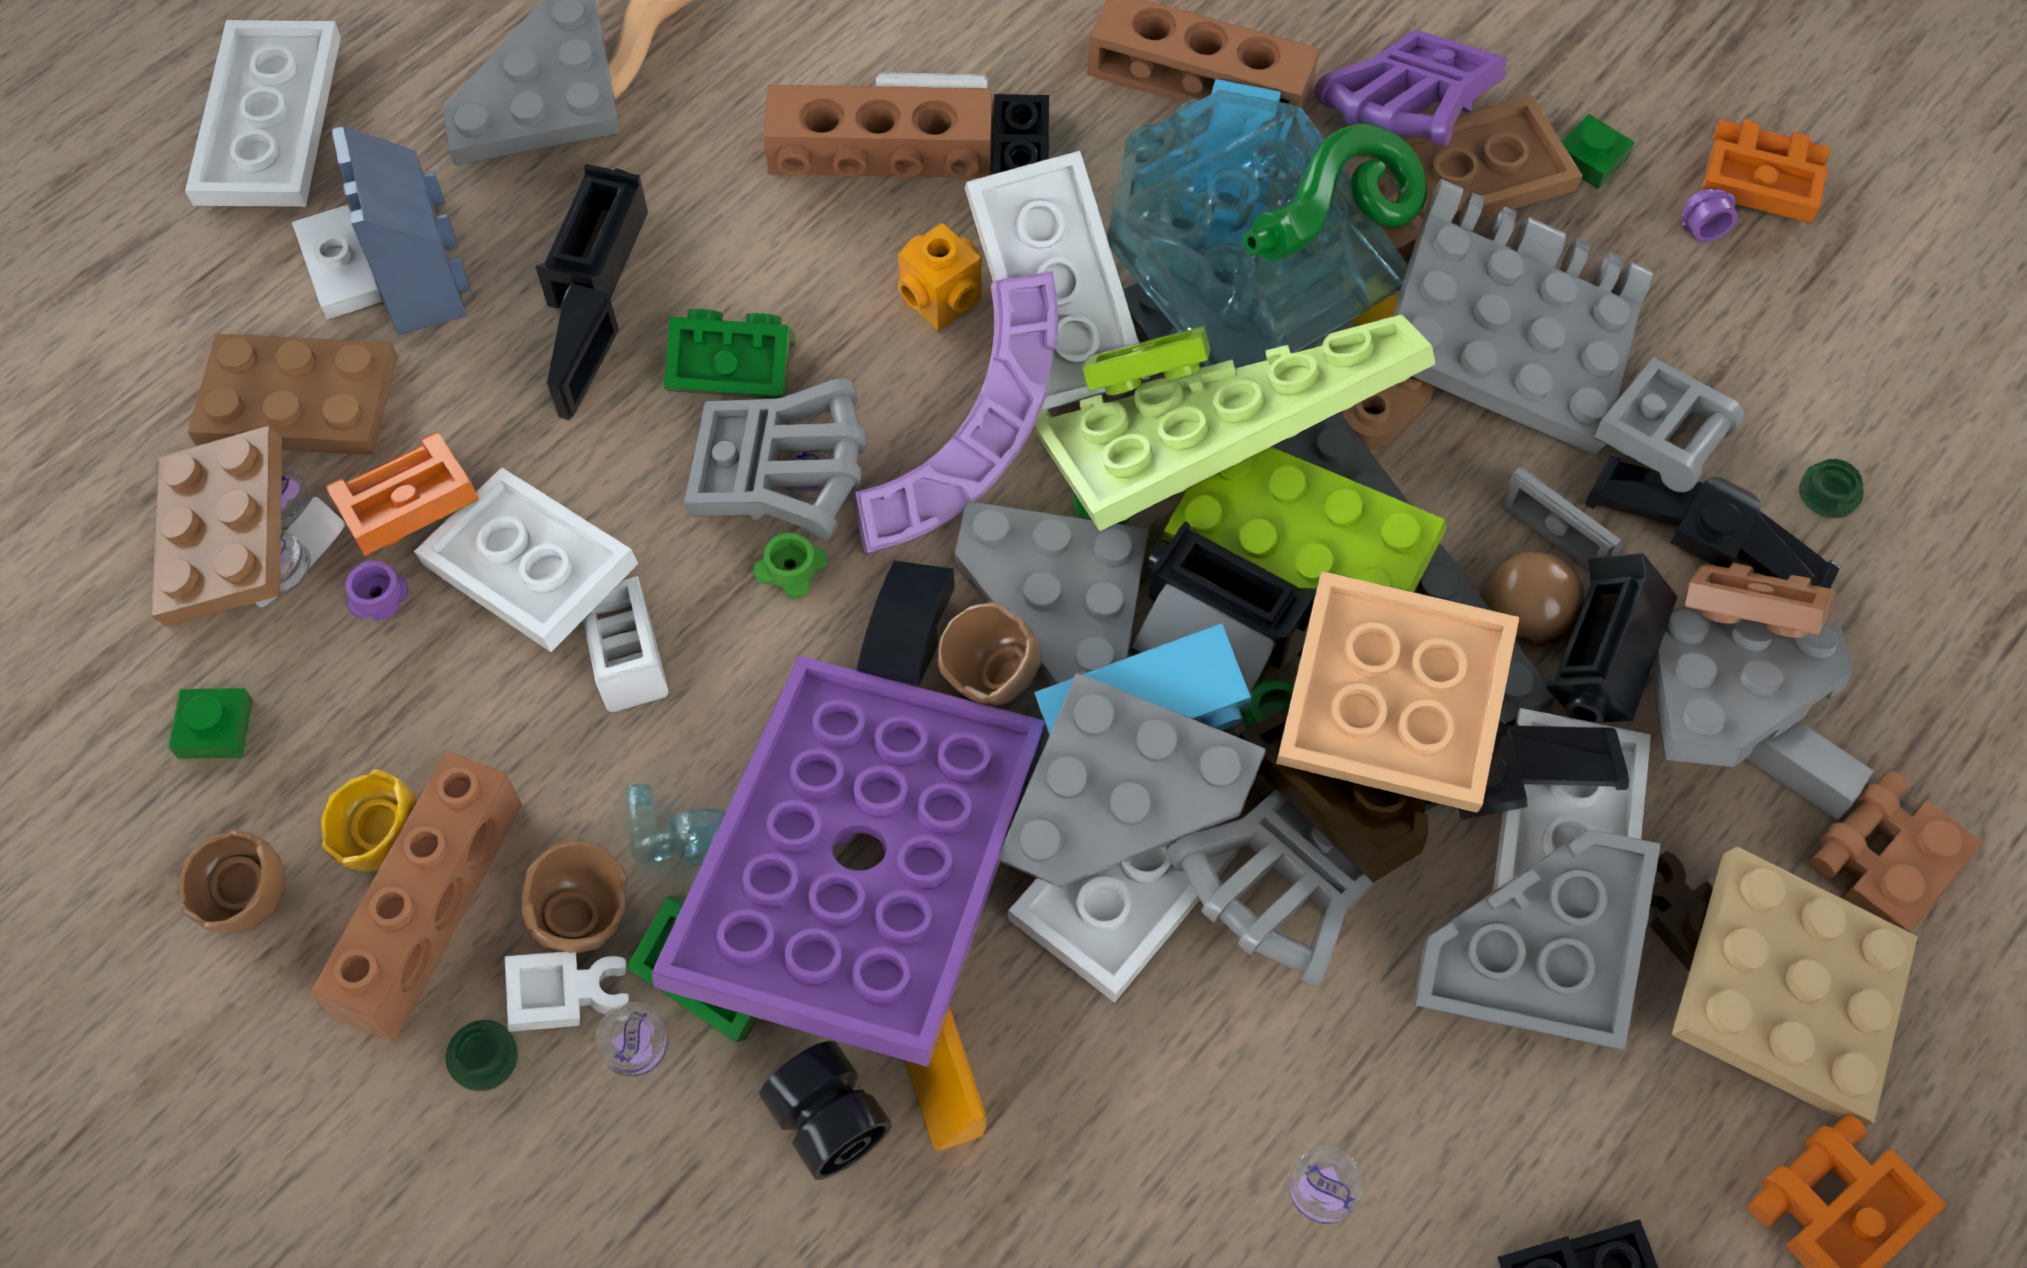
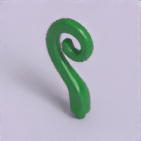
[1243,123,1427,262]

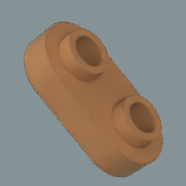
[1341,378,1436,450]

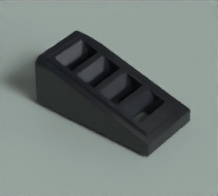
[547,283,619,420]

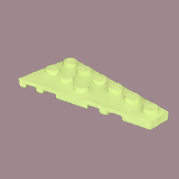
[1033,314,1436,531]

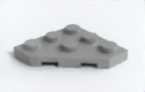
[443,0,621,165]
[955,501,1148,686]
[1652,609,1853,767]
[998,673,1266,888]
[1413,829,1661,1050]

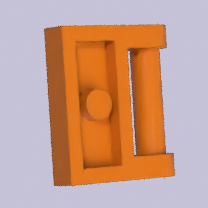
[325,431,479,556]

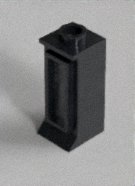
[535,164,648,309]
[1146,521,1317,669]
[1544,553,1678,724]

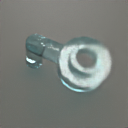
[625,784,726,866]

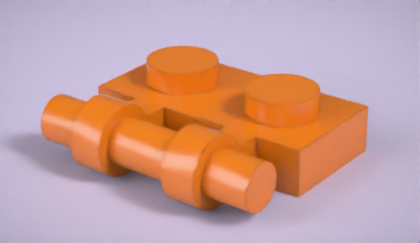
[1701,119,1831,224]
[1748,1114,1947,1268]

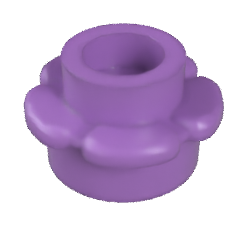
[1681,189,1738,242]
[345,561,408,620]

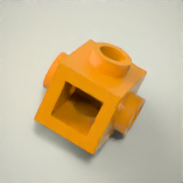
[898,223,982,331]

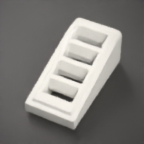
[583,576,669,712]

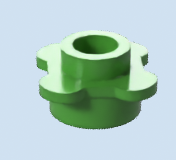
[753,532,827,599]

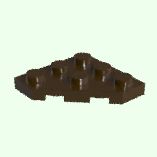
[1239,706,1428,883]

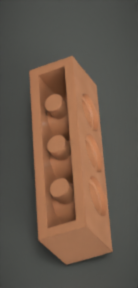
[1088,0,1320,134]
[763,85,992,179]
[310,751,522,1043]

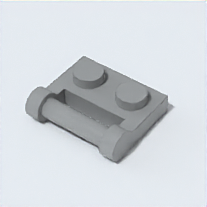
[1594,357,1745,492]

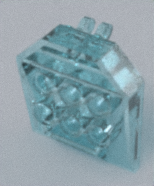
[1107,90,1408,369]

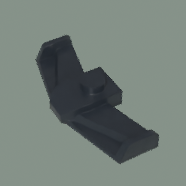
[1585,455,1841,589]
[1425,720,1629,820]

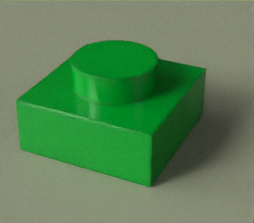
[1561,114,1635,189]
[168,688,253,758]

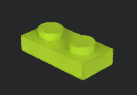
[1082,326,1211,395]

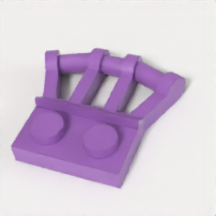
[1314,29,1506,146]

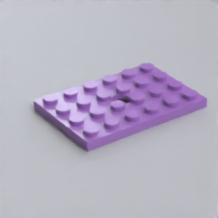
[652,656,1045,1067]

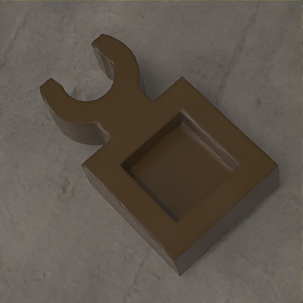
[1650,851,1713,972]

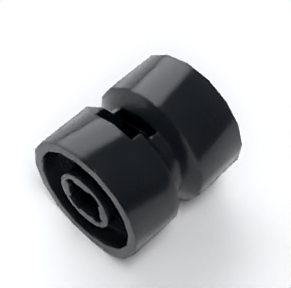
[759,1041,892,1180]

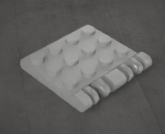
[1392,179,1653,455]

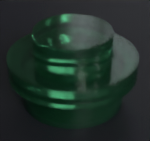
[1799,459,1864,518]
[446,1020,518,1091]

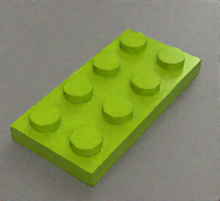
[1164,447,1447,592]

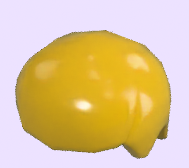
[320,769,418,873]

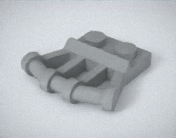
[684,378,867,540]
[1166,789,1383,987]

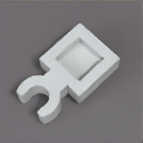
[505,952,629,1032]

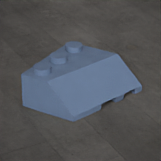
[331,126,471,335]

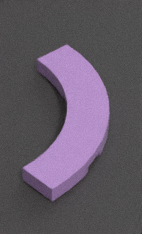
[852,271,1058,555]

